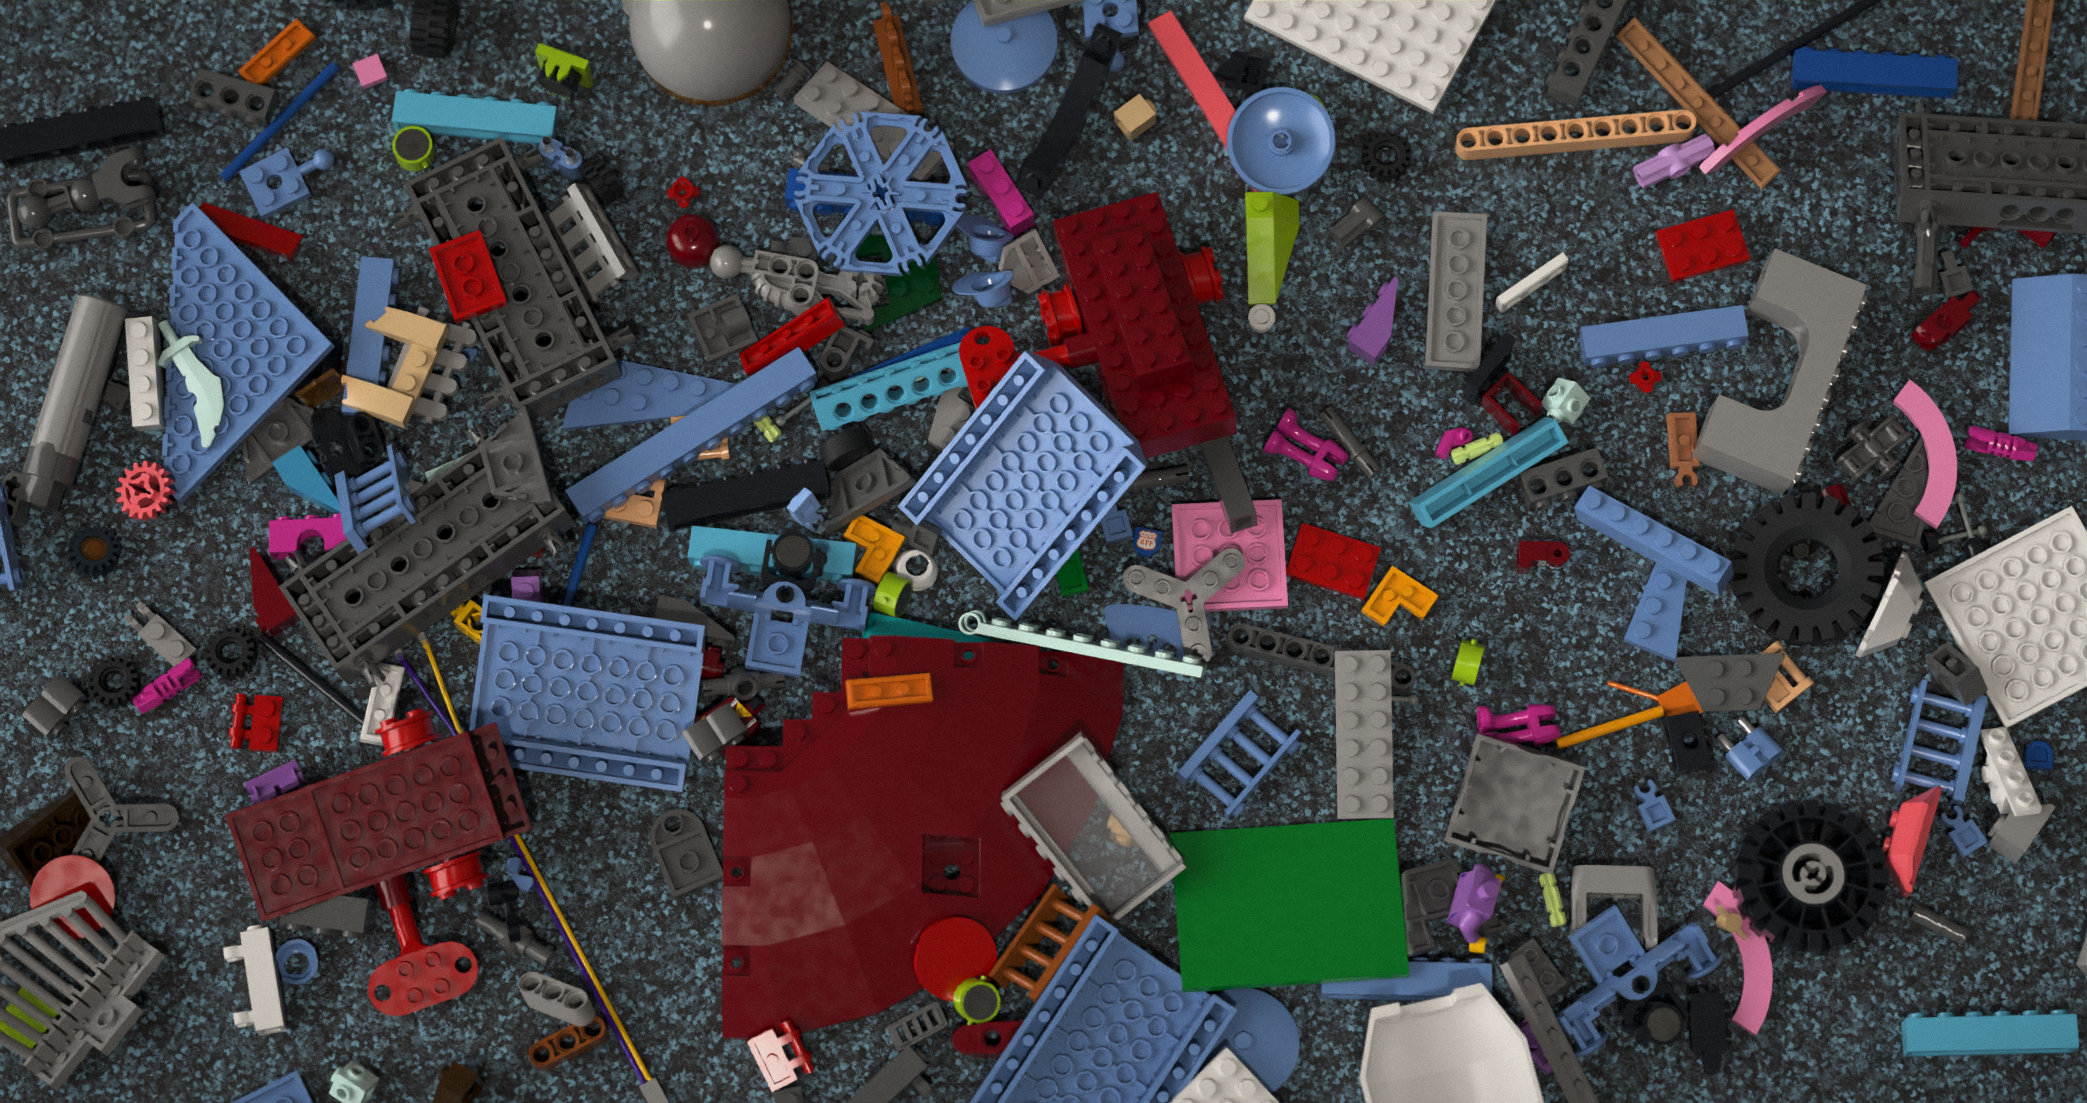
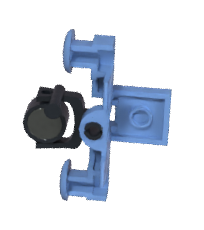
[700,532,877,678]
[1555,905,1723,1057]

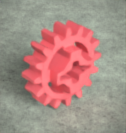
[116,461,176,521]

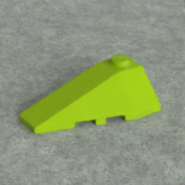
[1245,192,1300,306]

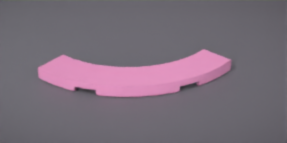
[1700,85,1827,174]
[1893,379,1957,529]
[1703,881,1773,1036]

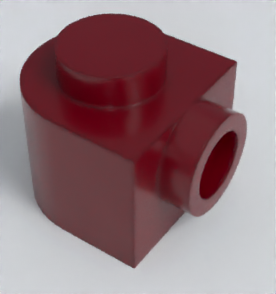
[701,646,725,680]

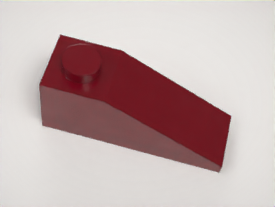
[249,547,300,638]

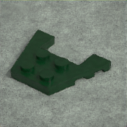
[856,235,942,334]

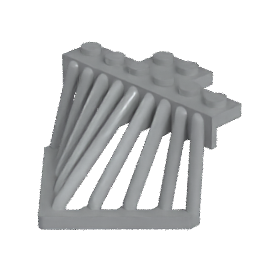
[0,890,165,1091]

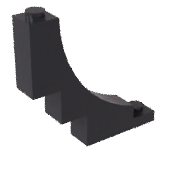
[1017,22,1123,198]

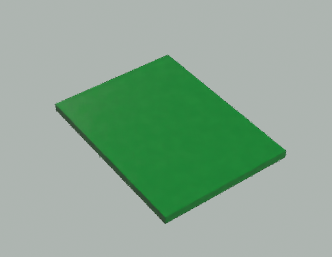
[1170,818,1410,993]

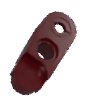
[1910,290,1983,351]
[952,1021,1024,1059]

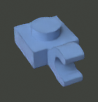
[1100,504,1133,544]

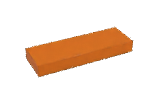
[238,18,316,86]
[845,673,933,710]

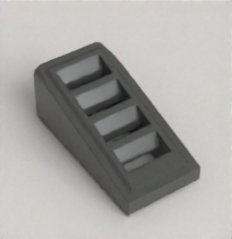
[886,1001,949,1053]

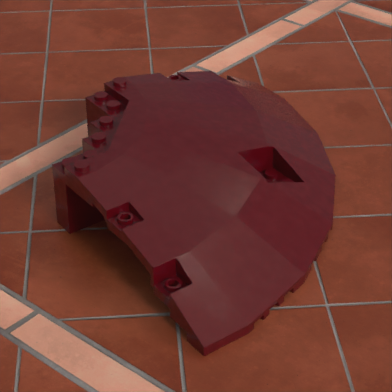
[722,635,1123,1040]

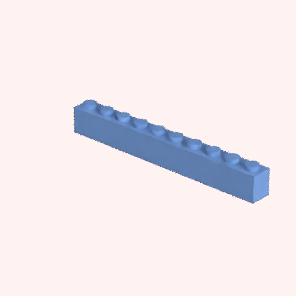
[565,347,818,524]

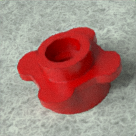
[667,177,699,208]
[1629,361,1662,393]

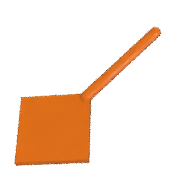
[1608,681,1703,717]

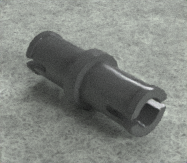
[1910,904,1969,945]

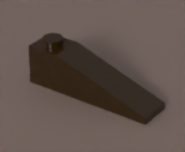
[0,790,91,890]
[432,1061,485,1103]

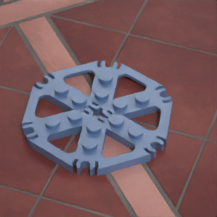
[794,111,968,276]

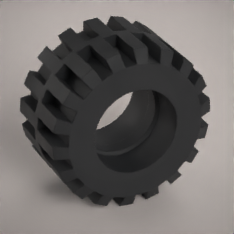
[409,0,458,60]

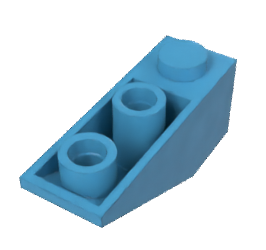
[272,445,340,514]

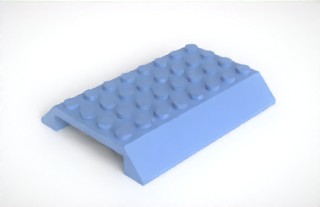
[898,350,1148,621]
[469,594,706,792]
[970,914,1237,1103]

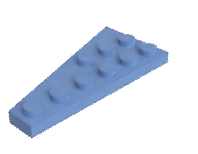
[562,359,737,432]

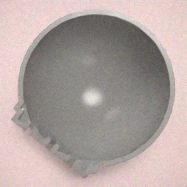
[621,0,790,101]

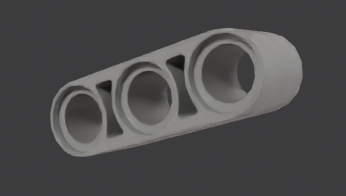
[518,972,595,1026]

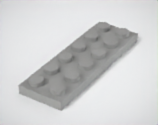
[793,62,954,182]
[1425,211,1487,372]
[1335,650,1394,819]

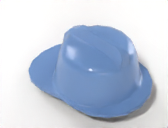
[957,215,1014,263]
[952,270,1014,308]

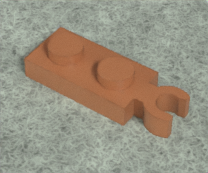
[1666,413,1700,488]

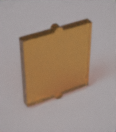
[296,368,345,409]

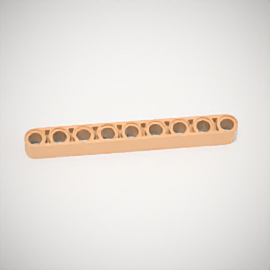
[1455,110,1696,160]

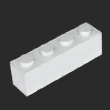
[125,316,166,431]

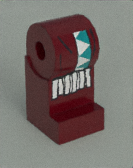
[1516,541,1570,574]

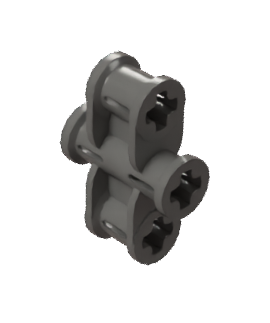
[1835,414,1913,484]

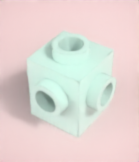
[1541,378,1591,424]
[329,1060,380,1103]

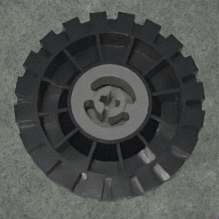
[1731,800,1889,957]

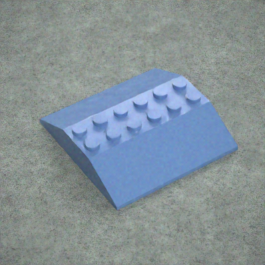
[2008,274,2087,441]

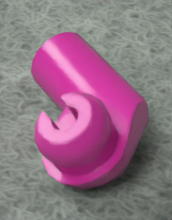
[1435,427,1473,460]

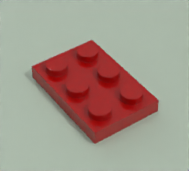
[1655,209,1751,283]
[428,230,508,324]
[1286,523,1381,601]

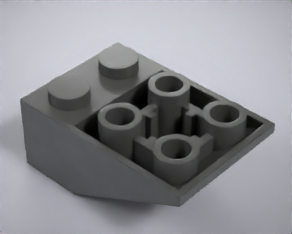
[279,896,377,939]

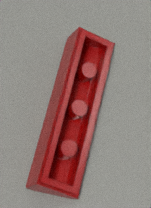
[199,202,303,261]
[739,297,845,377]

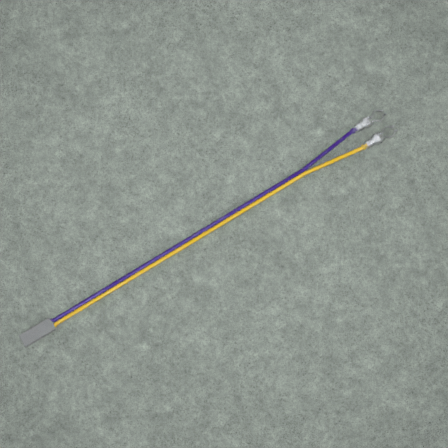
[393,631,669,1103]

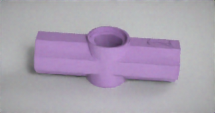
[1633,133,1715,189]

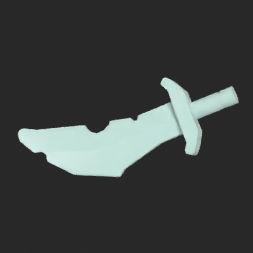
[158,320,224,448]

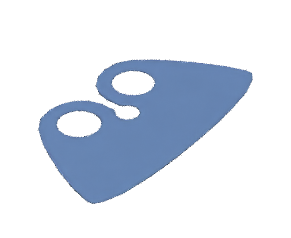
[1104,604,1209,659]

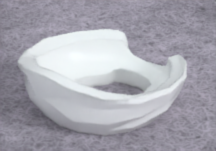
[894,549,938,591]

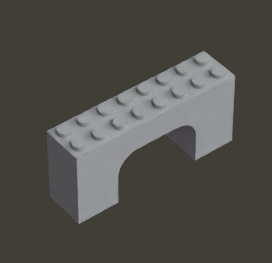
[1690,248,1868,495]

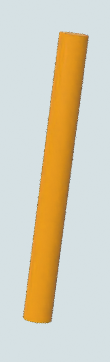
[1555,705,1664,749]

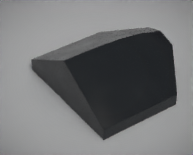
[1215,50,1271,93]

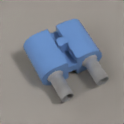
[539,136,584,180]
[1716,717,1784,782]

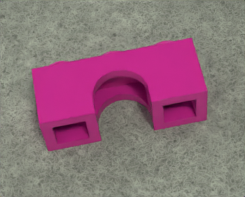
[968,149,1034,237]
[269,513,347,560]

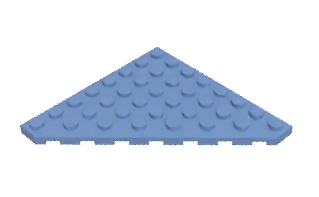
[162,202,335,503]

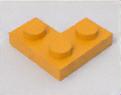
[844,515,906,586]
[1361,566,1439,627]

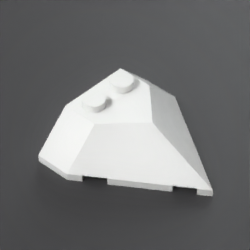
[1855,551,1923,658]

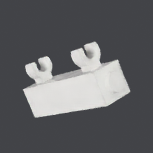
[223,925,288,1036]

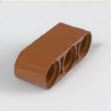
[529,1016,608,1071]

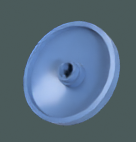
[950,1,1058,94]
[1227,87,1336,196]
[1195,988,1300,1094]

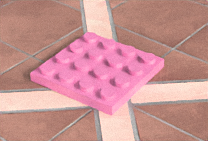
[1171,499,1288,612]

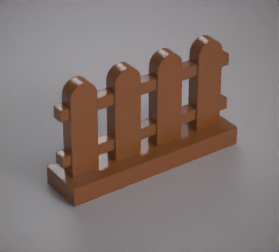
[872,2,924,117]

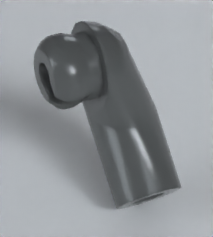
[792,149,830,172]

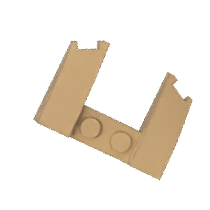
[341,306,450,429]

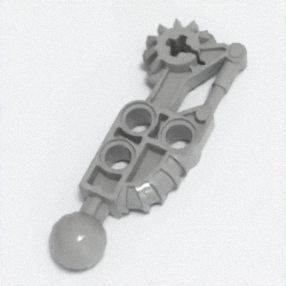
[710,245,883,325]

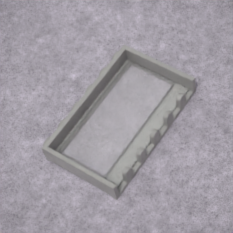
[1000,731,1186,925]

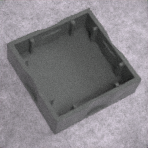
[1444,731,1586,875]

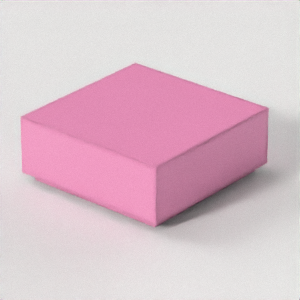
[352,54,388,90]

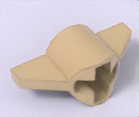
[1716,905,1747,940]

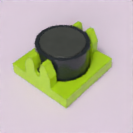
[535,43,594,99]

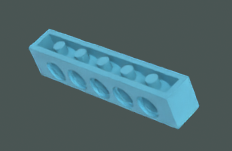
[809,342,968,431]

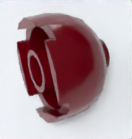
[666,214,720,270]

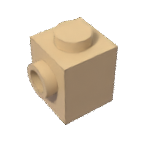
[1114,94,1157,142]

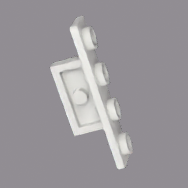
[1979,727,2042,816]

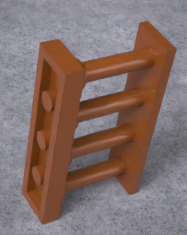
[989,884,1113,1004]

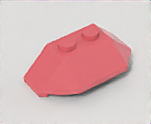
[1882,786,1942,898]

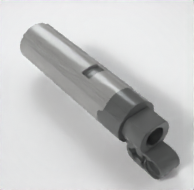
[2,294,127,528]

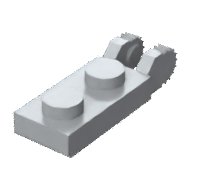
[124,602,198,667]

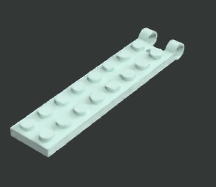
[959,610,1208,678]

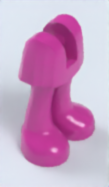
[1263,407,1349,482]
[1476,704,1561,747]

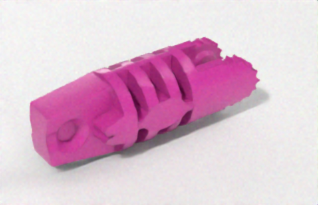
[1964,425,2038,462]
[132,658,202,714]

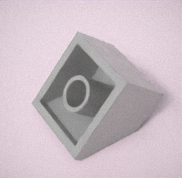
[1987,804,2056,864]

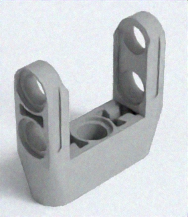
[1570,865,1657,951]

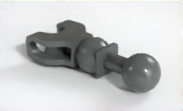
[17,148,156,229]

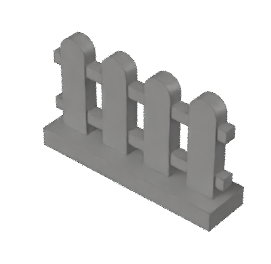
[542,183,639,303]
[387,307,479,424]

